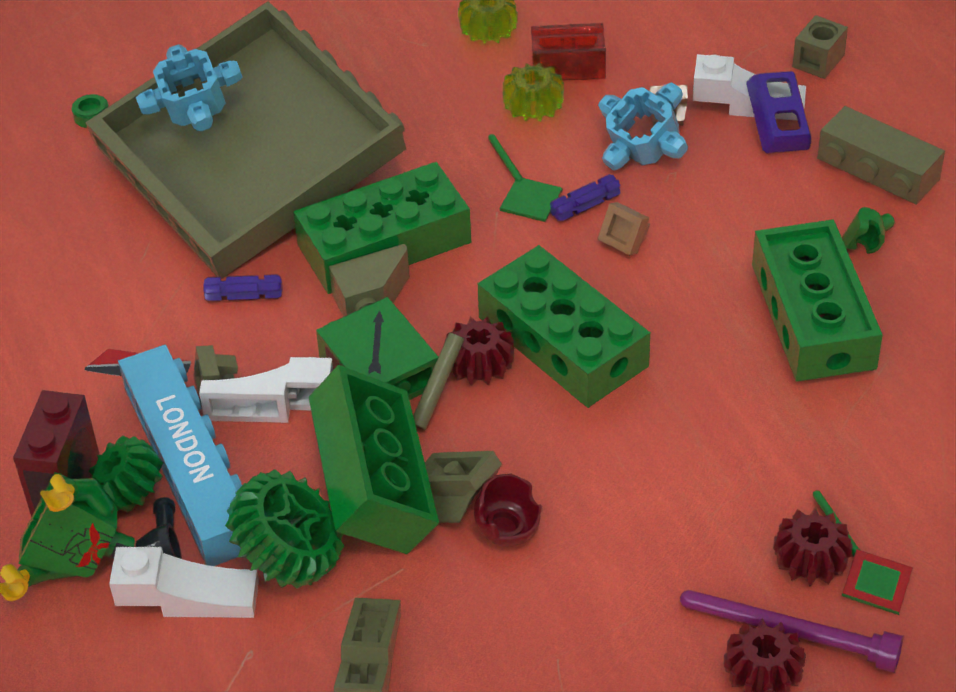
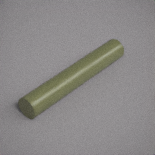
[413,333,464,430]

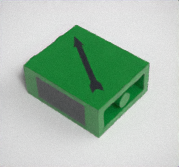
[316,297,438,400]

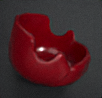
[474,473,542,547]

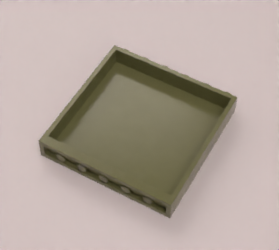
[85,1,406,279]

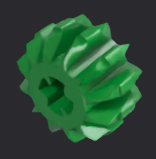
[89,436,164,513]

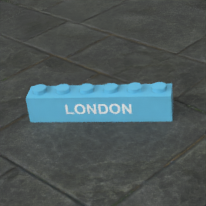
[118,344,242,566]

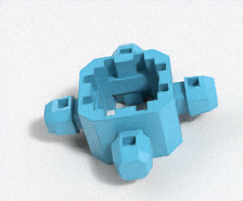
[136,44,243,131]
[598,82,688,170]

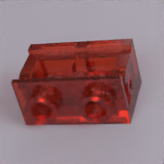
[531,23,606,82]

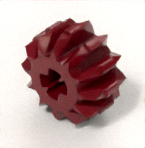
[445,316,514,385]
[773,507,853,586]
[723,618,806,692]

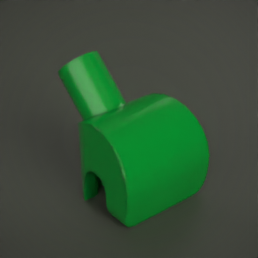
[842,207,895,254]

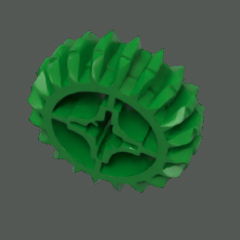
[225,469,345,589]

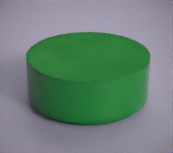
[72,94,109,128]

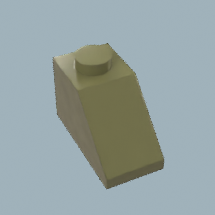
[329,244,410,317]

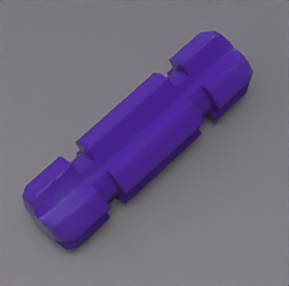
[550,174,621,221]
[203,274,283,301]

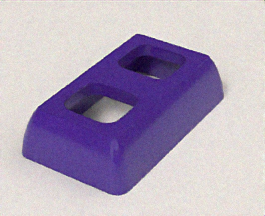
[746,71,812,153]

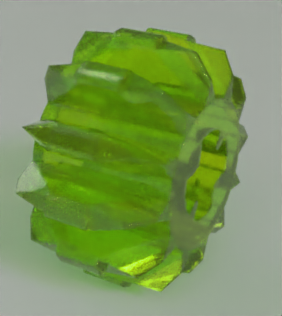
[458,0,518,44]
[502,62,564,122]

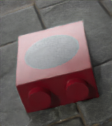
[13,390,100,517]

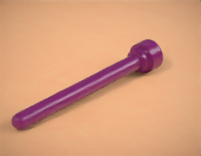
[680,590,904,673]

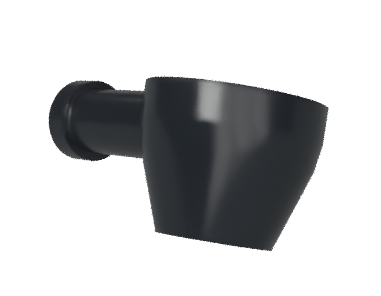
[136,497,182,559]

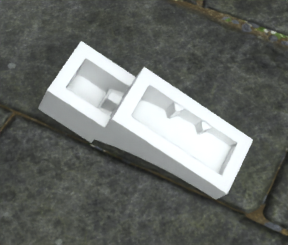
[693,54,806,121]
[199,357,333,423]
[109,547,259,618]

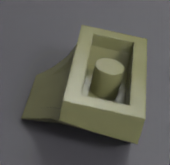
[425,451,502,523]

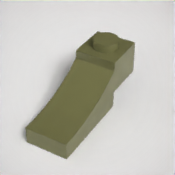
[334,598,401,692]

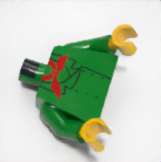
[0,472,135,601]

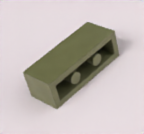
[817,106,945,205]

